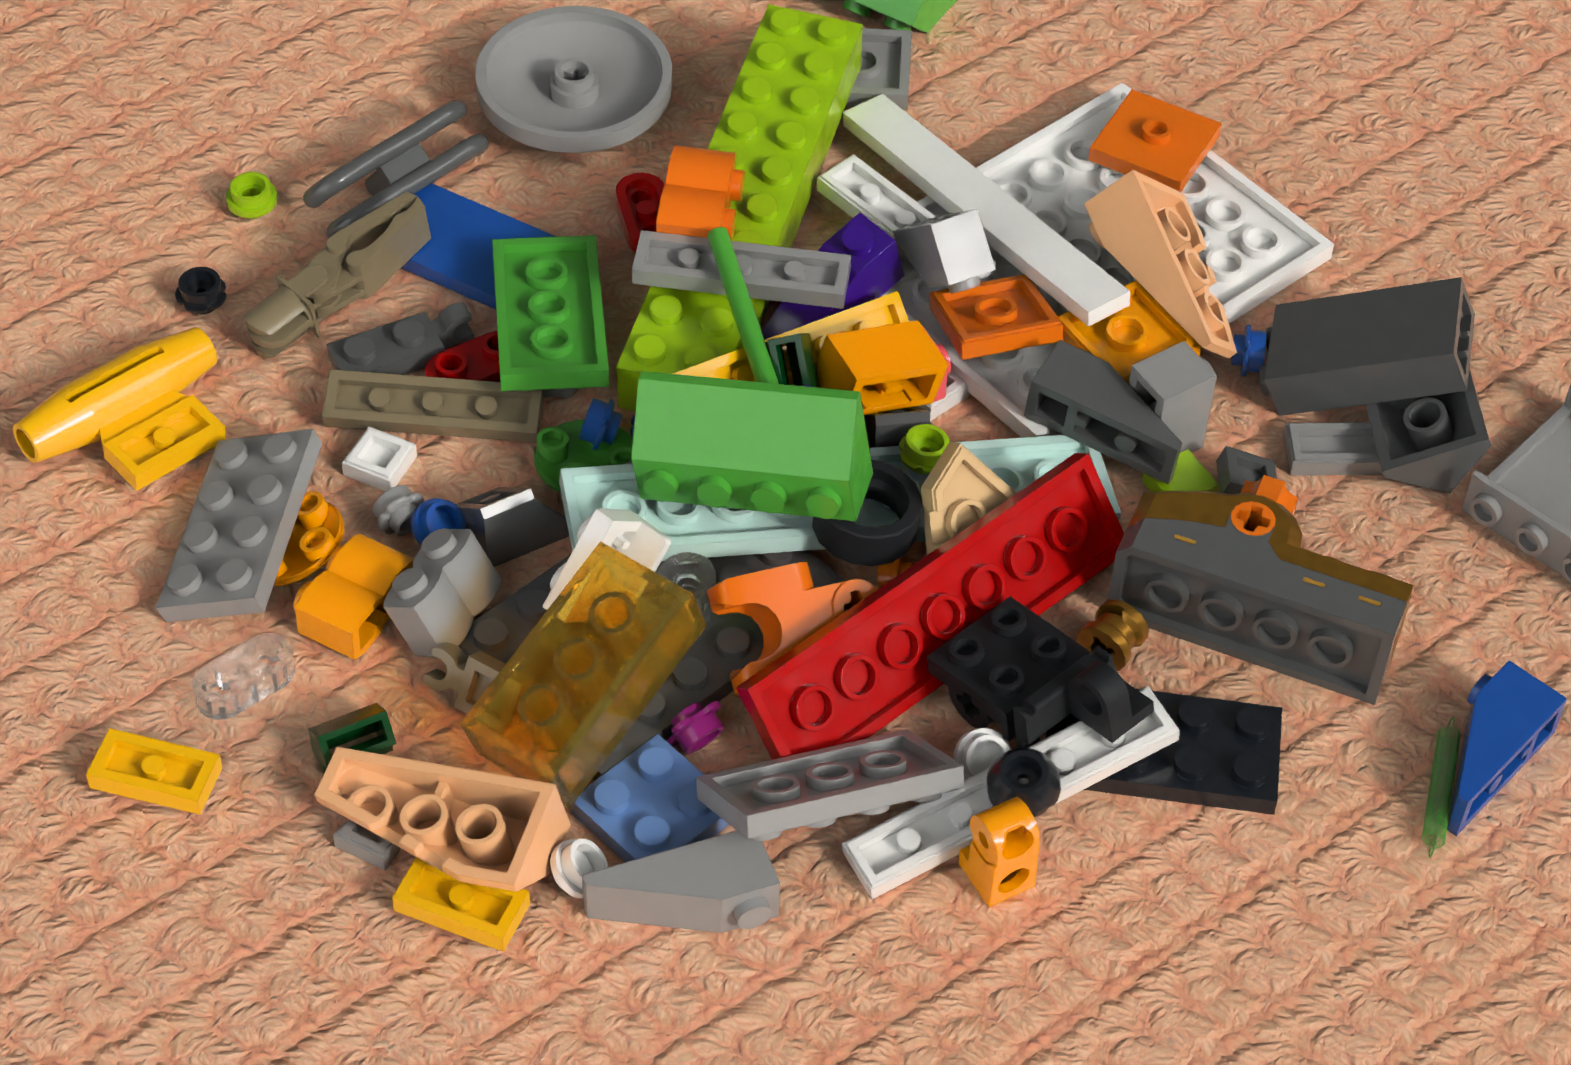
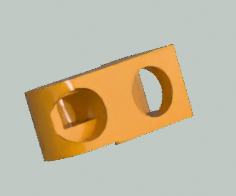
[958,797,1040,907]

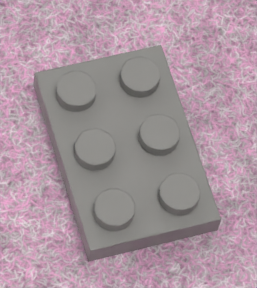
[846,28,912,110]

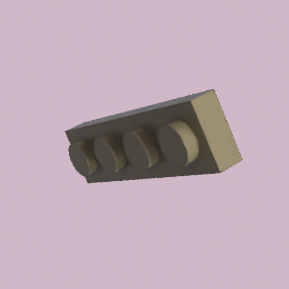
[322,369,544,443]

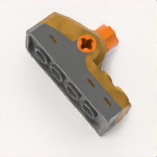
[1108,475,1414,705]

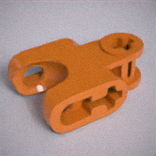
[707,562,877,698]

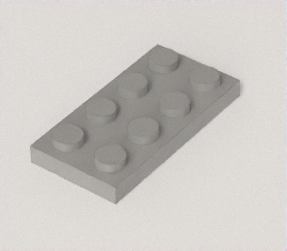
[156,429,322,622]
[696,730,964,841]

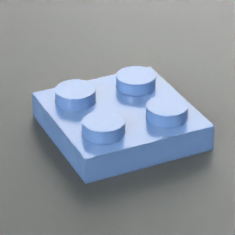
[570,734,729,862]

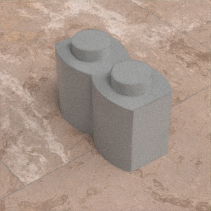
[383,528,501,657]

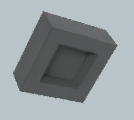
[1216,446,1277,494]

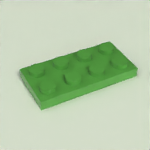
[492,235,609,391]

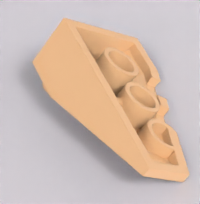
[1084,170,1237,358]
[314,747,571,892]

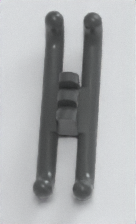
[303,100,489,238]

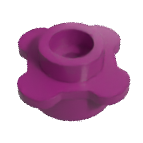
[667,701,725,755]

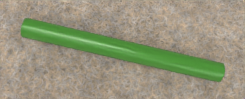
[707,227,779,384]

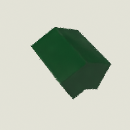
[765,333,820,388]
[308,702,397,773]

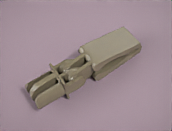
[244,191,431,359]

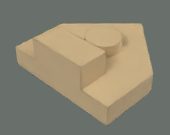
[921,442,1016,555]

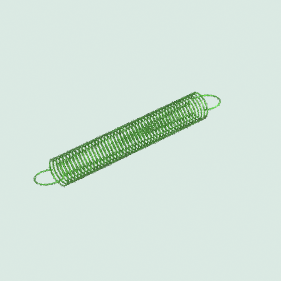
[1422,717,1461,858]

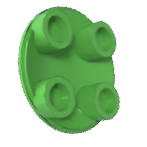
[534,419,633,493]

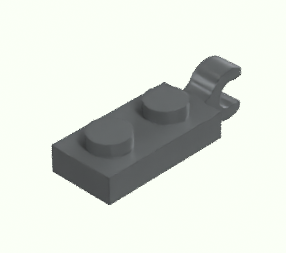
[326,302,474,375]

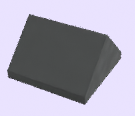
[1366,370,1491,493]

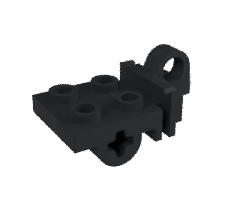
[926,596,1154,748]

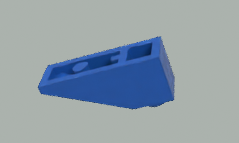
[1447,660,1567,836]

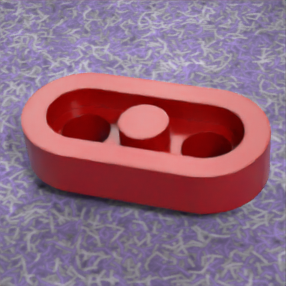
[616,173,665,253]
[425,331,500,382]

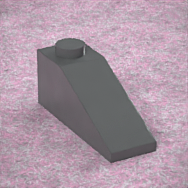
[1024,340,1182,484]

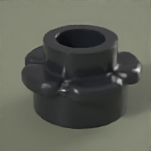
[175,267,227,314]

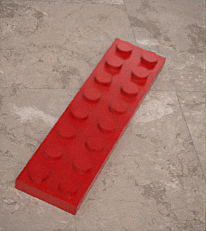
[736,453,1124,760]

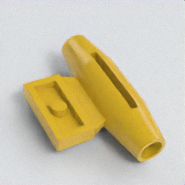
[13,327,226,491]

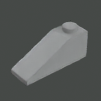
[582,830,780,933]

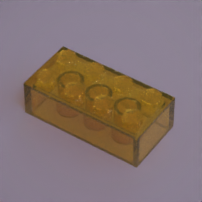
[459,541,707,809]

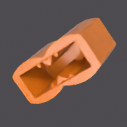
[656,145,745,241]

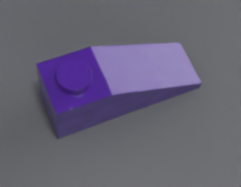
[762,212,905,340]

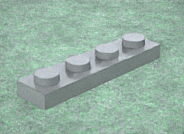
[632,230,851,309]

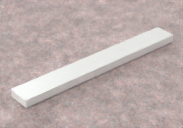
[843,94,1130,327]

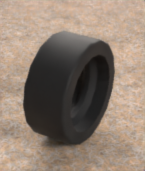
[812,460,922,567]

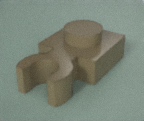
[423,642,528,731]

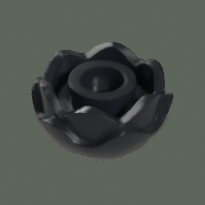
[986,748,1061,817]

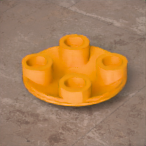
[274,491,345,586]

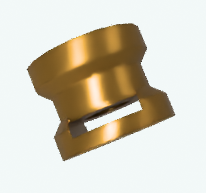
[1077,599,1149,671]

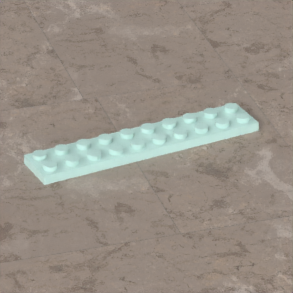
[559,435,1121,561]

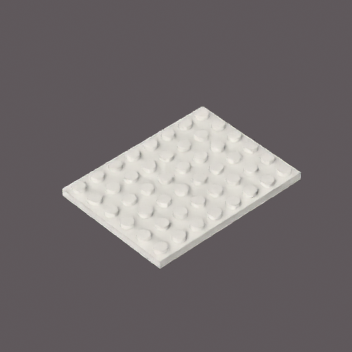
[881,82,1334,438]

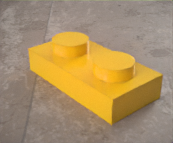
[86,728,222,815]
[392,857,530,952]

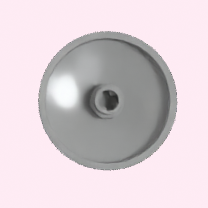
[475,6,672,153]

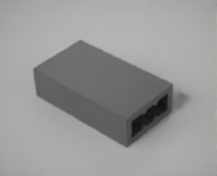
[1259,277,1475,416]

